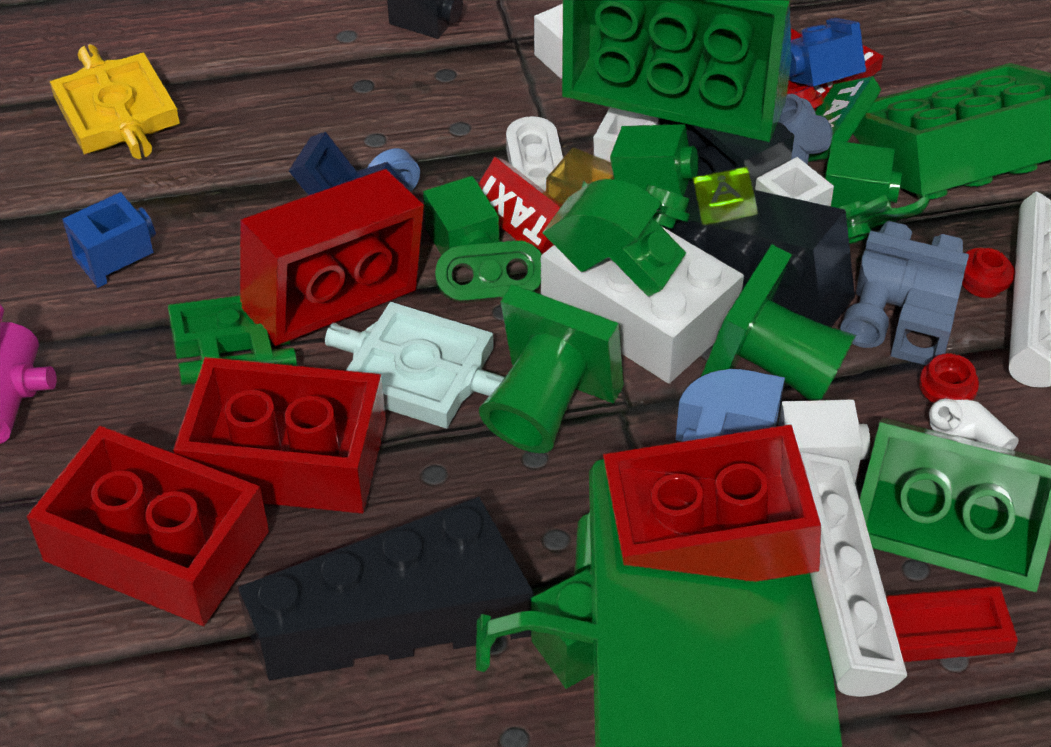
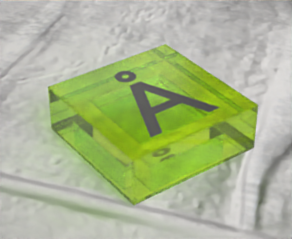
[693,167,758,225]

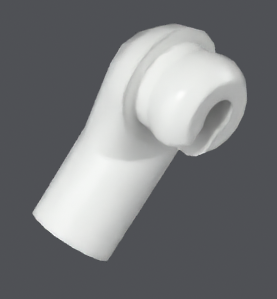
[929,398,1019,450]

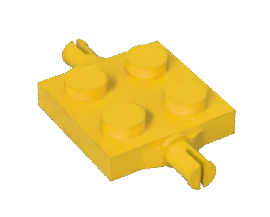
[50,44,180,159]

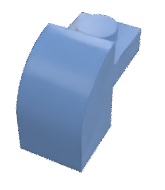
[675,369,785,442]

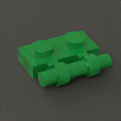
[168,296,297,386]

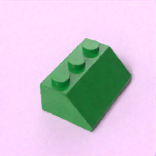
[860,417,1051,593]

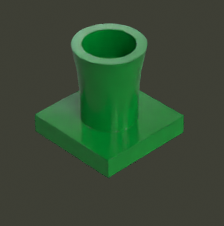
[701,244,856,401]
[479,284,624,453]

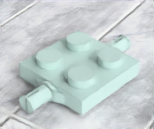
[325,302,505,429]

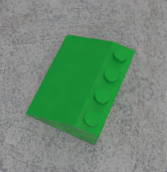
[562,0,792,142]
[853,63,1051,199]

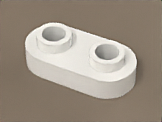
[506,116,565,197]

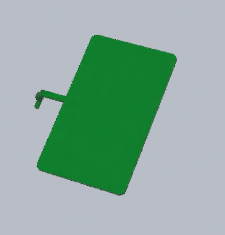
[476,459,842,747]

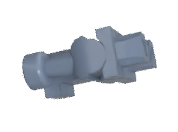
[840,221,969,365]

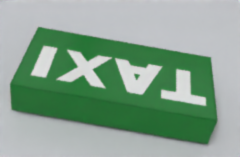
[808,76,881,162]

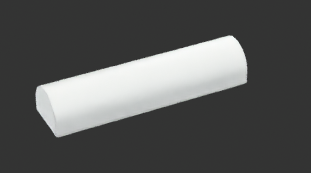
[1009,191,1051,387]
[800,451,907,697]

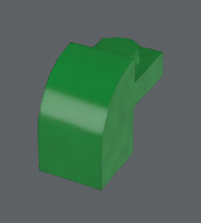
[542,179,686,297]

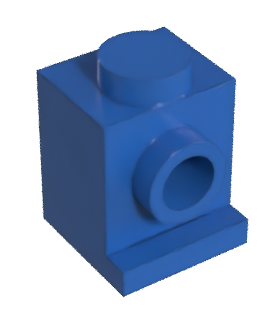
[789,18,866,87]
[62,192,156,288]

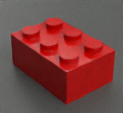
[240,169,424,346]
[173,357,386,514]
[27,425,269,627]

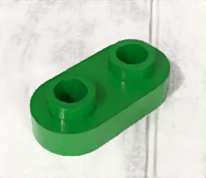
[435,241,542,303]

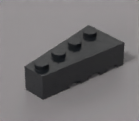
[660,177,855,327]
[237,497,533,681]

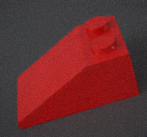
[603,424,821,582]

